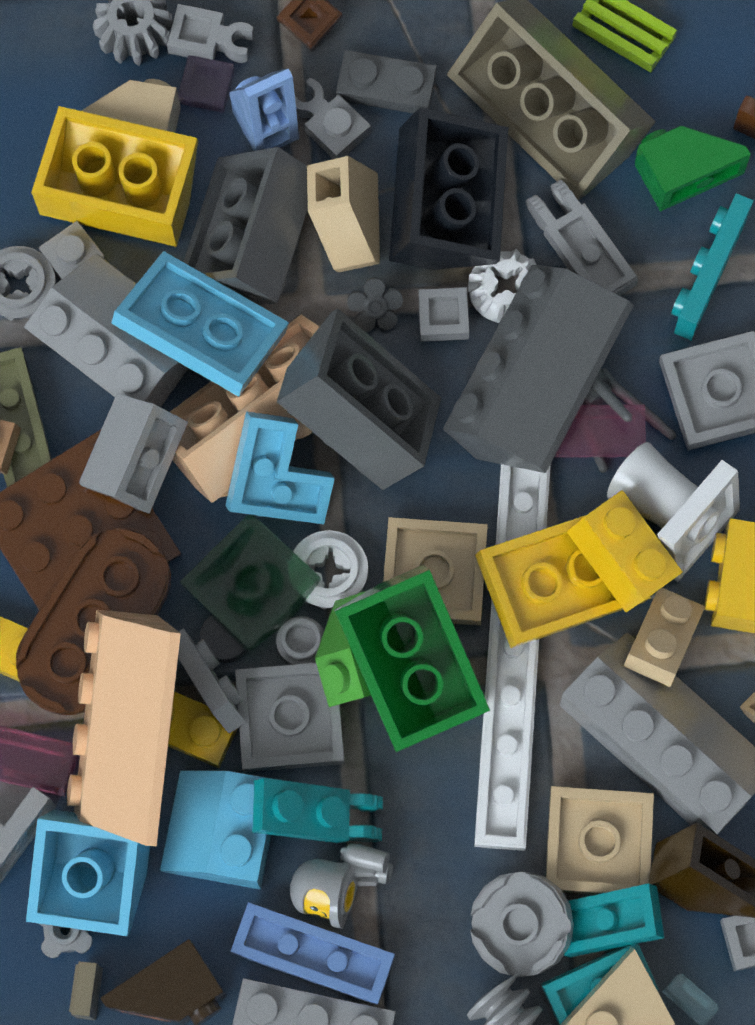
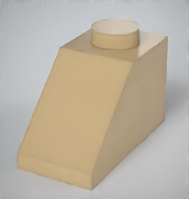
[81,79,181,133]

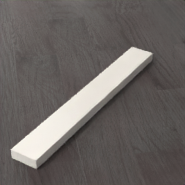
[474,464,551,851]

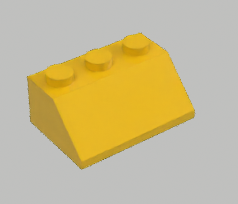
[31,106,198,247]

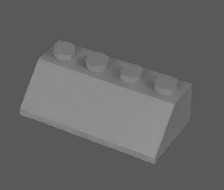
[559,632,755,835]

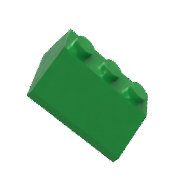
[334,565,490,752]

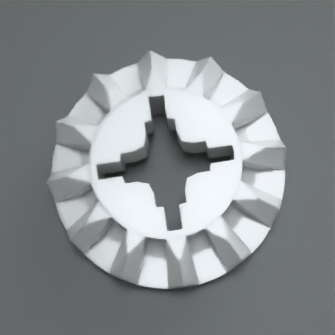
[468,249,536,323]
[289,530,368,610]

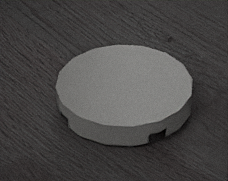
[470,871,574,977]

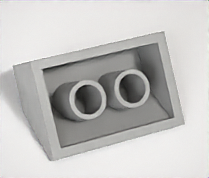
[24,253,188,407]

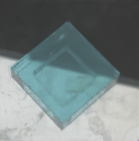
[662,974,719,1025]

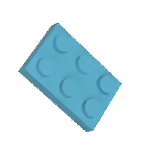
[111,251,289,397]

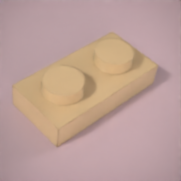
[623,588,705,687]

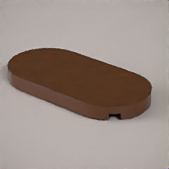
[16,527,171,715]

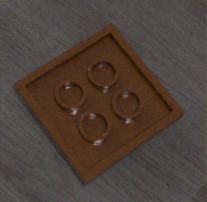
[0,429,181,610]

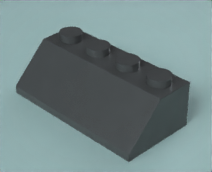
[443,265,634,473]

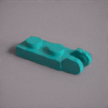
[252,778,383,843]

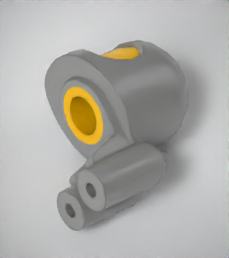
[290,844,393,929]

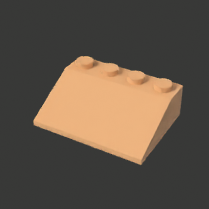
[67,610,181,847]

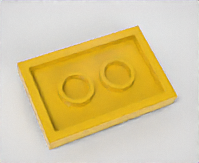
[475,515,651,648]

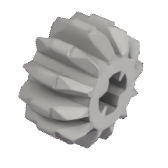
[93,0,173,66]

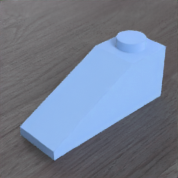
[229,69,299,151]

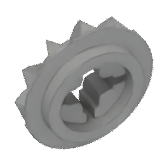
[0,246,55,321]

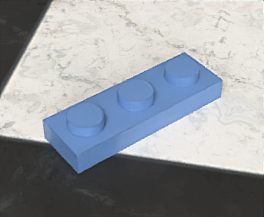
[230,902,395,1006]

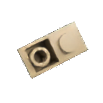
[307,156,380,272]

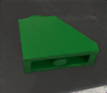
[634,126,751,212]

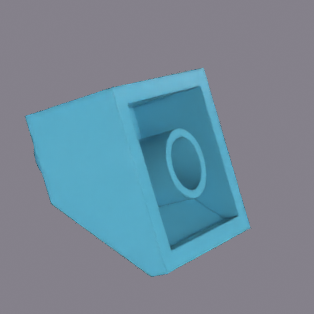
[160,771,271,890]
[26,809,150,936]

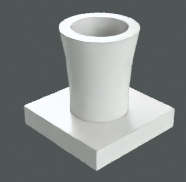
[607,442,740,582]

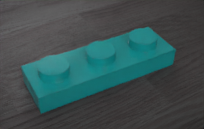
[671,193,754,341]

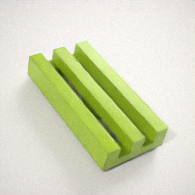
[572,0,677,73]

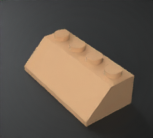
[170,314,319,503]

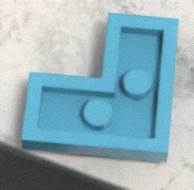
[225,411,335,524]

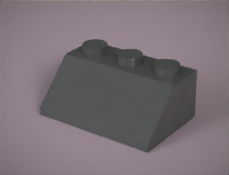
[184,147,308,305]
[277,308,441,490]

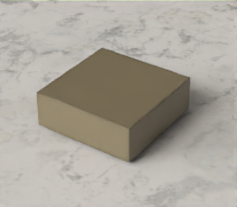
[69,961,103,1020]

